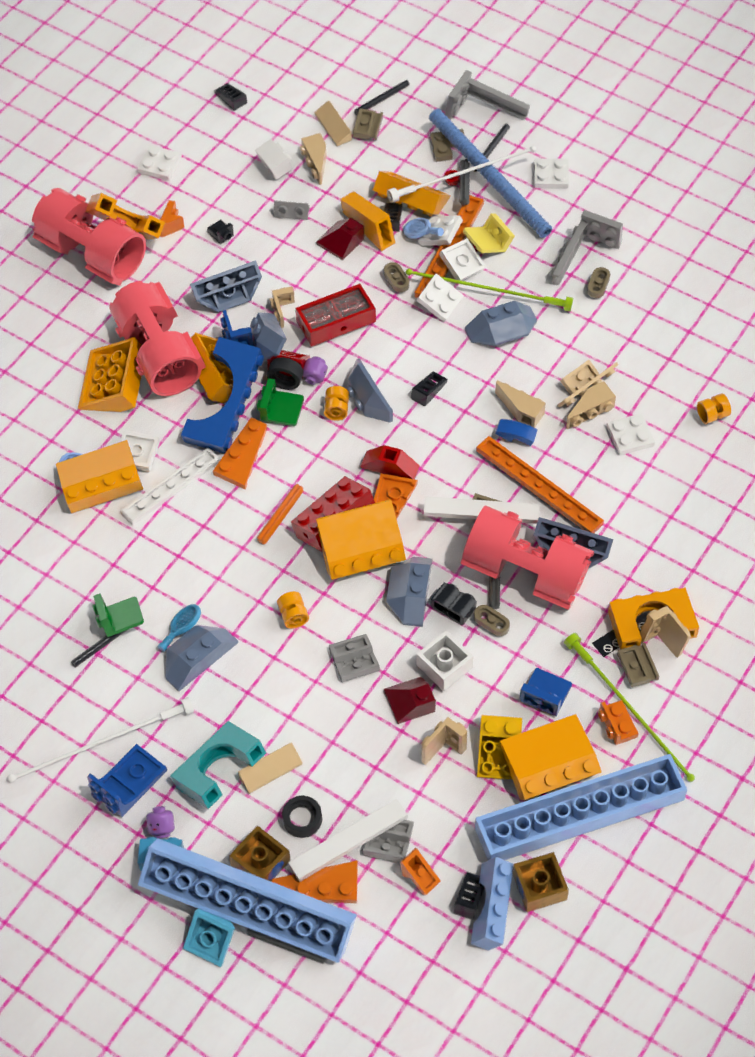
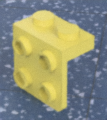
[463,213,515,253]

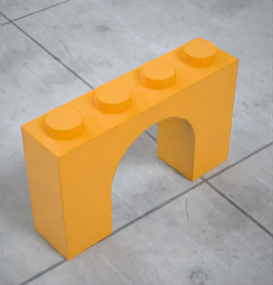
[85,193,165,240]
[608,587,699,649]

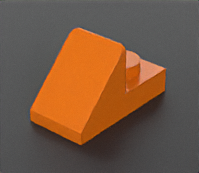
[160,200,184,237]
[400,848,441,895]

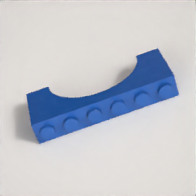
[181,337,264,454]

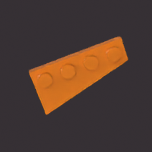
[213,417,267,490]
[374,474,418,519]
[272,860,358,903]

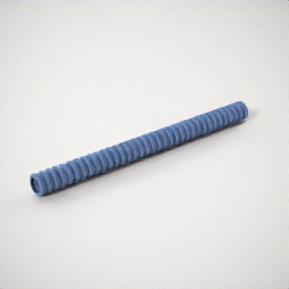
[429,109,552,238]

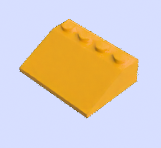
[78,337,142,412]
[56,440,143,514]
[316,499,406,580]
[500,714,602,800]

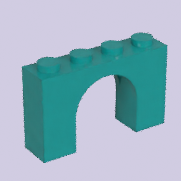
[170,721,266,809]

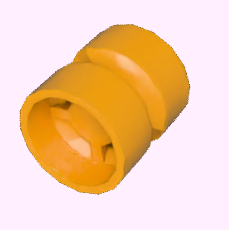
[324,386,349,421]
[697,393,731,424]
[277,591,309,629]

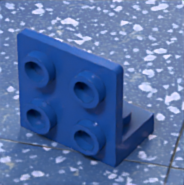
[220,310,253,346]
[520,668,572,717]

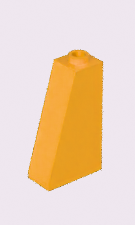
[340,191,395,251]

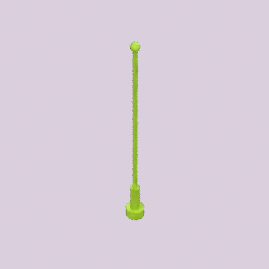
[406,268,573,312]
[564,633,695,782]

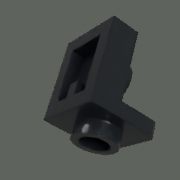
[207,219,234,244]

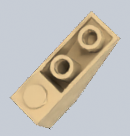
[300,133,327,185]
[495,380,546,428]
[566,381,616,429]

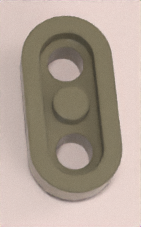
[384,262,409,292]
[587,267,610,298]
[474,605,510,636]

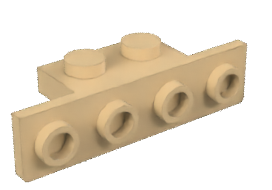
[557,360,618,408]

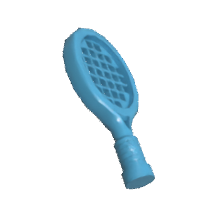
[158,604,201,652]

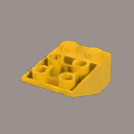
[477,715,522,780]

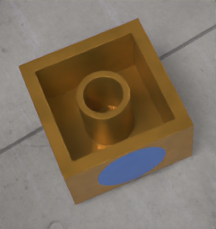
[229,825,291,881]
[512,852,569,912]

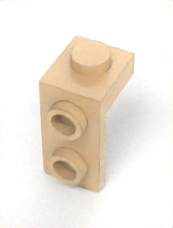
[270,286,295,328]

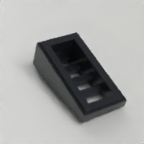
[214,83,247,111]
[384,203,403,232]
[411,371,448,406]
[453,872,484,920]

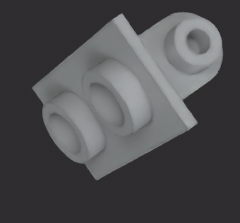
[274,201,310,220]

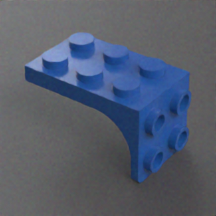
[87,744,167,817]

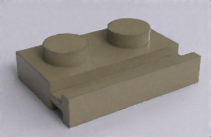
[353,109,383,141]
[617,643,659,688]

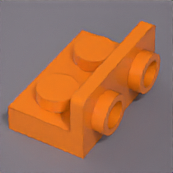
[598,700,639,745]

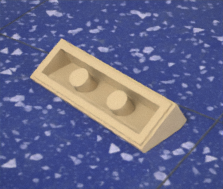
[314,101,352,146]
[238,743,303,794]

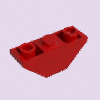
[360,445,420,479]

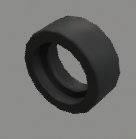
[267,357,303,390]
[282,795,322,838]

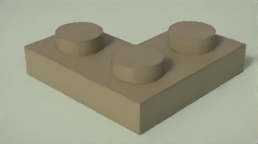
[430,129,465,162]

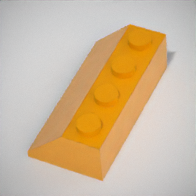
[373,171,451,216]
[191,333,233,403]

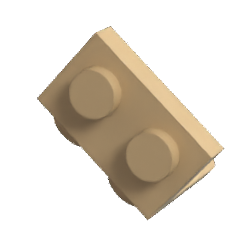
[640,606,691,657]
[421,717,467,765]

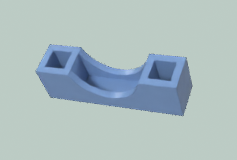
[471,857,513,950]

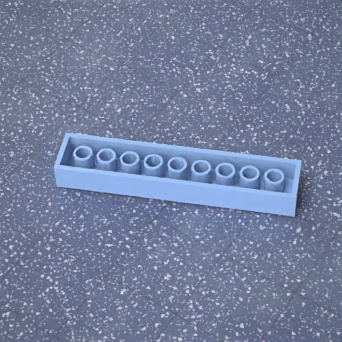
[475,754,687,860]
[138,838,357,963]

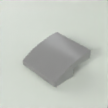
[329,634,380,682]
[363,820,414,863]

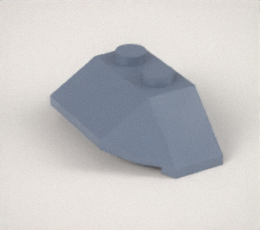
[190,260,262,313]
[465,300,537,346]
[250,313,287,361]
[347,358,393,423]
[533,517,614,568]
[386,557,433,627]
[166,625,239,691]

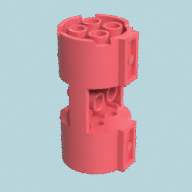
[32,188,146,286]
[110,281,206,396]
[460,505,594,610]

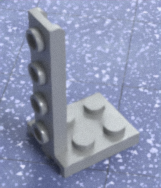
[445,70,530,120]
[551,210,623,285]

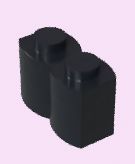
[430,582,477,625]

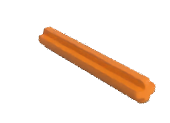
[257,484,304,544]

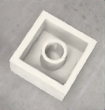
[416,631,474,691]

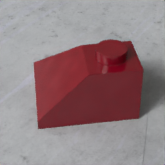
[316,218,364,260]
[384,677,436,724]

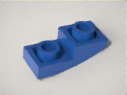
[495,419,538,446]

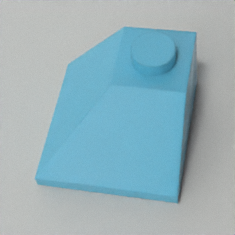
[183,909,235,967]

